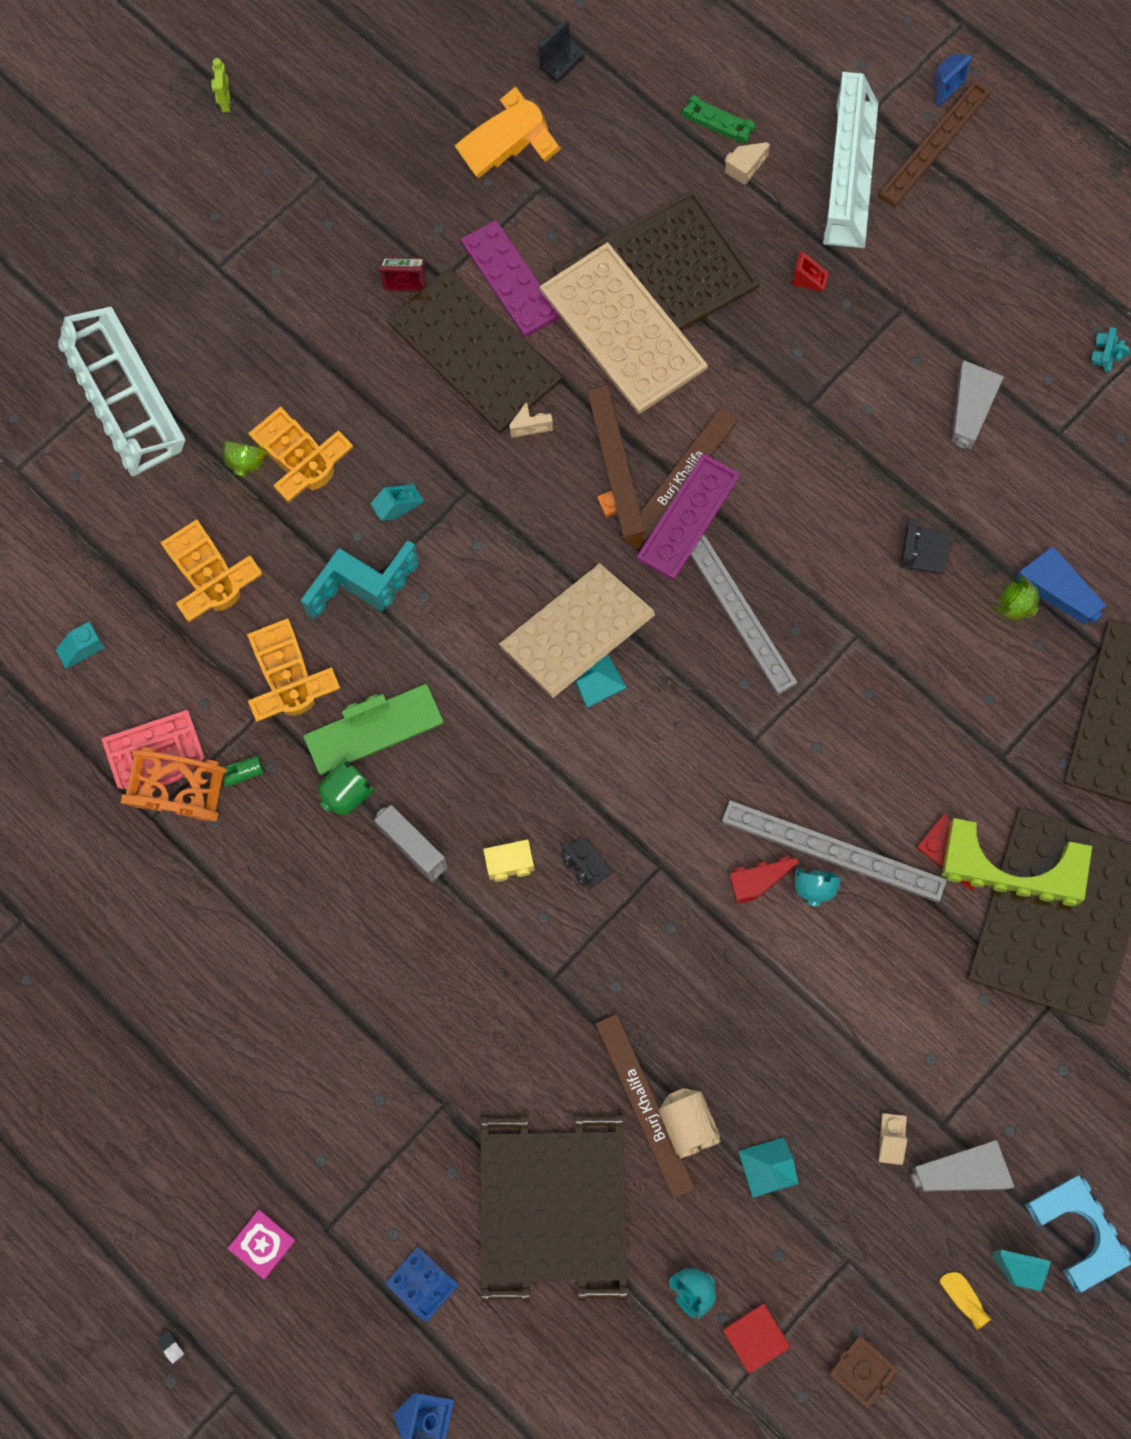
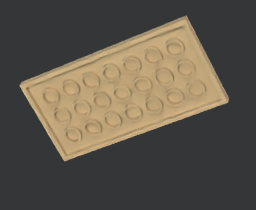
[539,242,708,415]

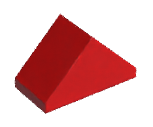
[792,251,829,292]

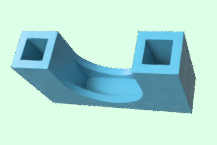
[1025,1175,1131,1293]

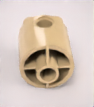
[658,1088,721,1159]

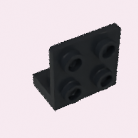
[539,20,585,83]
[900,518,950,574]
[561,836,612,889]

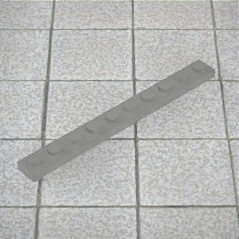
[691,535,797,695]
[722,801,947,902]

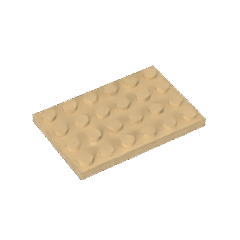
[499,563,655,698]

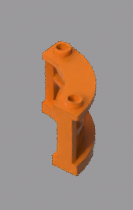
[121,747,226,822]

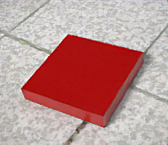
[723,1304,790,1374]

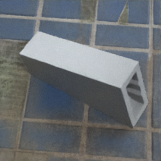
[951,361,1004,450]
[374,805,448,883]
[911,1140,1014,1192]

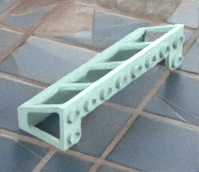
[823,72,878,248]
[58,307,185,476]

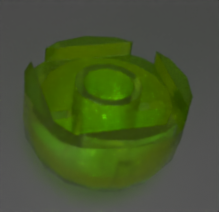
[222,441,266,477]
[996,576,1040,621]

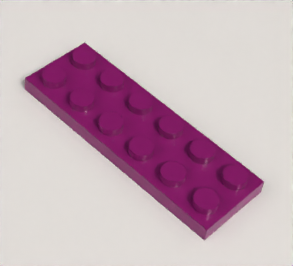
[460,220,560,338]
[636,453,741,581]

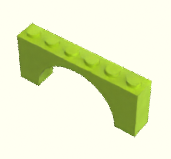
[941,818,1092,906]

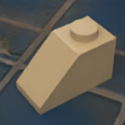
[724,142,770,185]

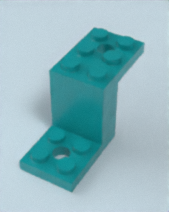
[301,540,419,620]

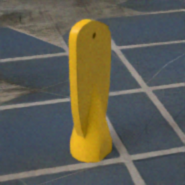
[940,1272,991,1330]

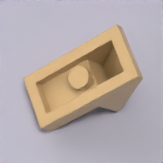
[510,403,553,438]
[878,1113,907,1165]

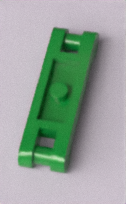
[681,95,756,144]

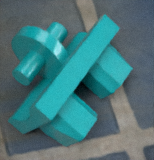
[1092,327,1130,372]

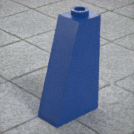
[1015,547,1106,626]

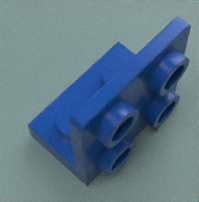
[386,1247,459,1322]

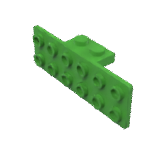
[304,684,443,775]

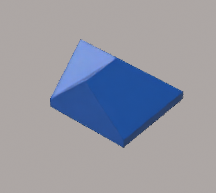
[934,55,972,107]
[394,1393,454,1439]

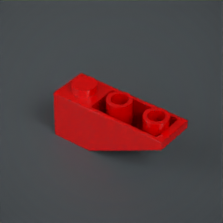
[729,857,798,905]

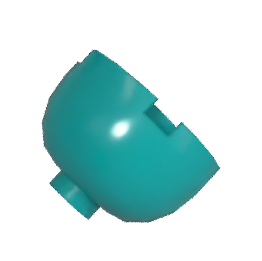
[794,869,841,906]
[669,1268,716,1319]

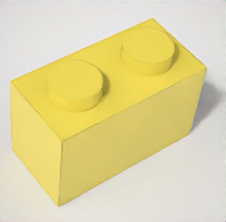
[484,840,535,882]

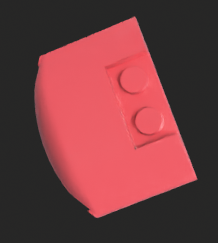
[101,710,205,791]

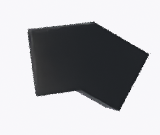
[156,1330,185,1364]

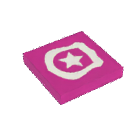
[228,1210,296,1280]

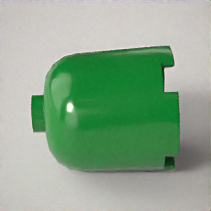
[318,758,376,816]

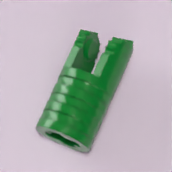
[223,755,264,787]

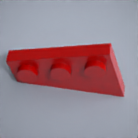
[916,813,975,891]

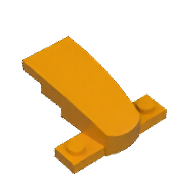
[455,87,561,178]
[249,407,353,503]
[161,520,263,623]
[247,618,340,722]

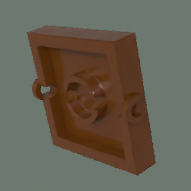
[828,1336,898,1409]

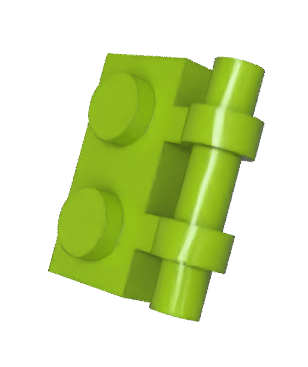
[211,58,230,112]

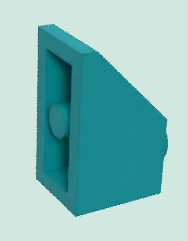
[371,484,424,521]
[56,622,105,669]

